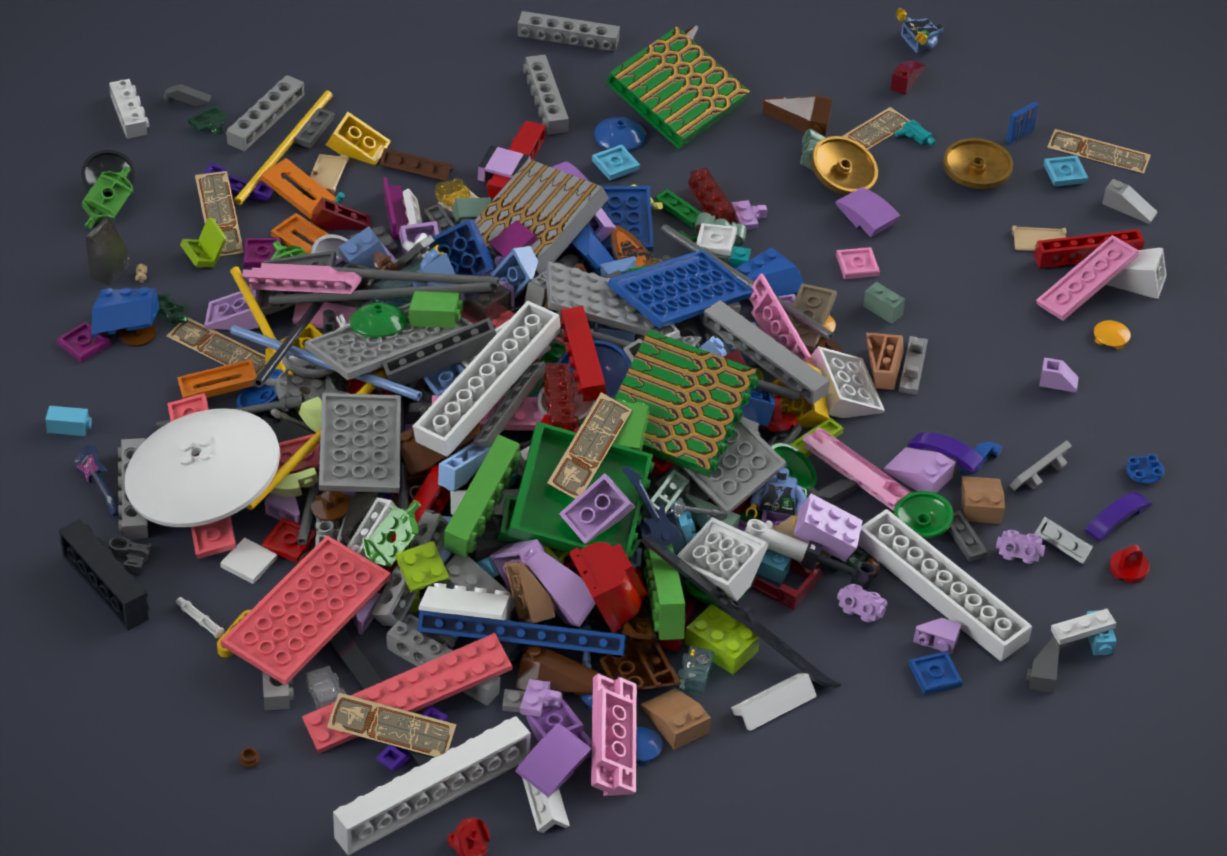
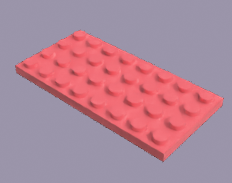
[220,535,391,685]

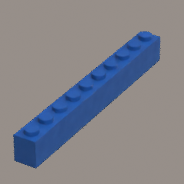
[417,610,627,656]

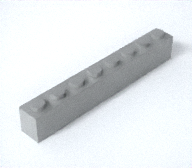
[703,300,830,405]

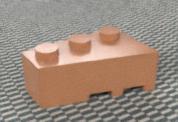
[866,333,904,390]

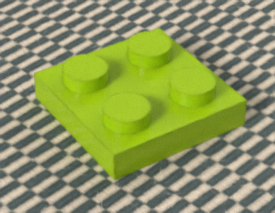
[395,541,449,593]

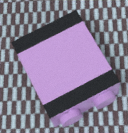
[478,145,530,182]

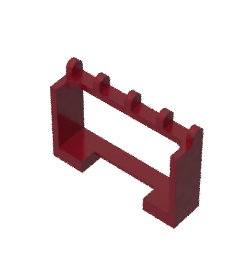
[750,561,823,610]

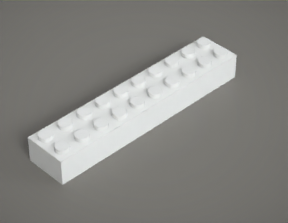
[413,301,561,457]
[858,509,1032,661]
[333,716,531,856]

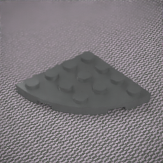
[258,250,337,315]

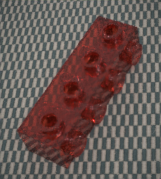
[688,167,736,225]
[543,363,579,432]

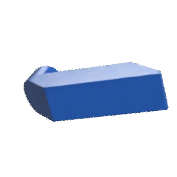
[960,442,1003,474]

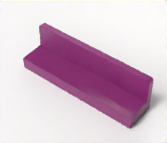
[383,177,408,240]

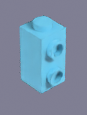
[45,406,92,436]
[757,549,791,584]
[1086,610,1117,655]

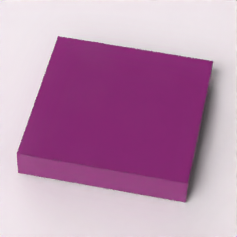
[489,220,537,258]
[244,238,281,268]
[57,321,111,363]

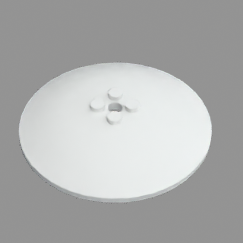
[125,409,280,527]

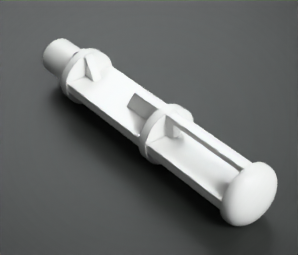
[176,597,224,638]

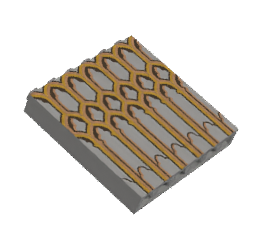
[475,159,609,276]

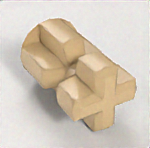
[135,264,147,283]

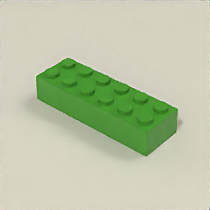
[444,434,522,559]
[643,544,685,640]

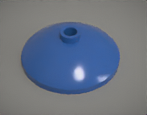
[594,116,646,152]
[237,369,283,414]

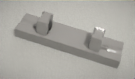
[899,336,928,395]
[1009,440,1072,491]

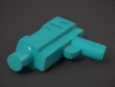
[894,120,937,147]

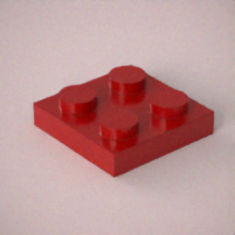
[262,518,316,563]

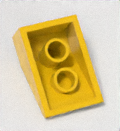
[325,112,391,165]

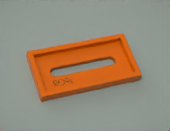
[261,158,336,220]
[271,213,330,254]
[177,359,257,399]

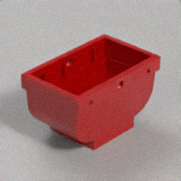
[569,542,648,633]

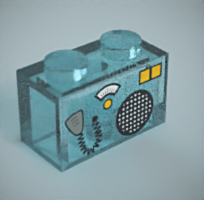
[677,646,714,695]

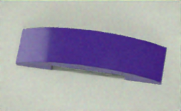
[204,163,275,201]
[908,432,984,472]
[1085,492,1152,542]
[376,706,448,771]

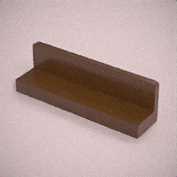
[380,148,455,181]

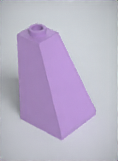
[523,548,595,627]

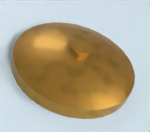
[811,136,878,195]
[943,138,1013,189]

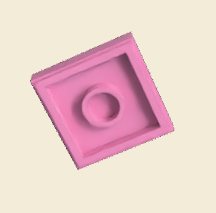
[836,247,880,279]

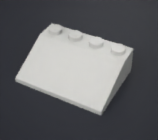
[811,346,885,418]
[677,517,768,601]
[419,583,512,621]

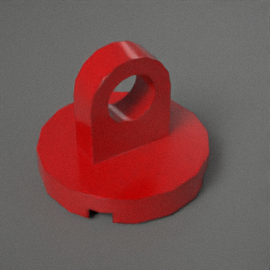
[761,396,798,431]
[1109,545,1150,583]
[447,818,490,856]

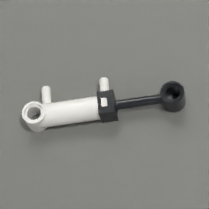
[744,519,876,590]

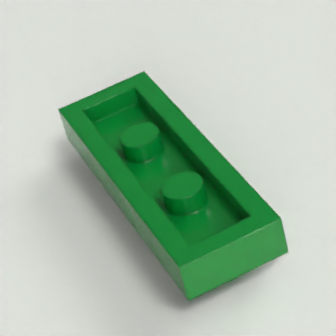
[655,189,702,228]

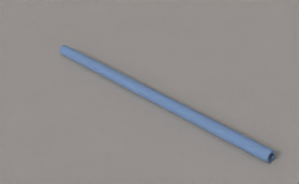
[230,325,422,401]

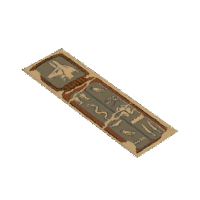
[842,107,910,150]
[1047,129,1151,173]
[195,171,244,256]
[167,317,266,375]
[547,393,632,499]
[327,693,457,757]

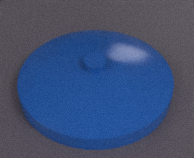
[554,340,631,399]

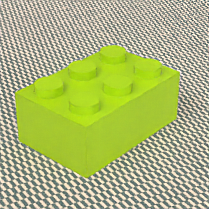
[685,604,760,675]

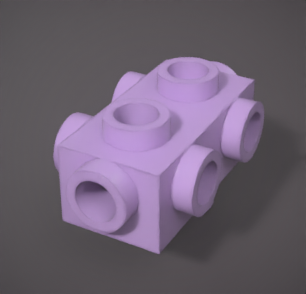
[996,530,1045,564]
[837,584,887,622]

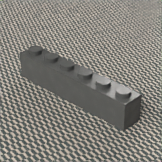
[382,317,496,386]

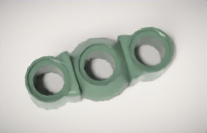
[800,128,825,171]
[694,212,747,247]

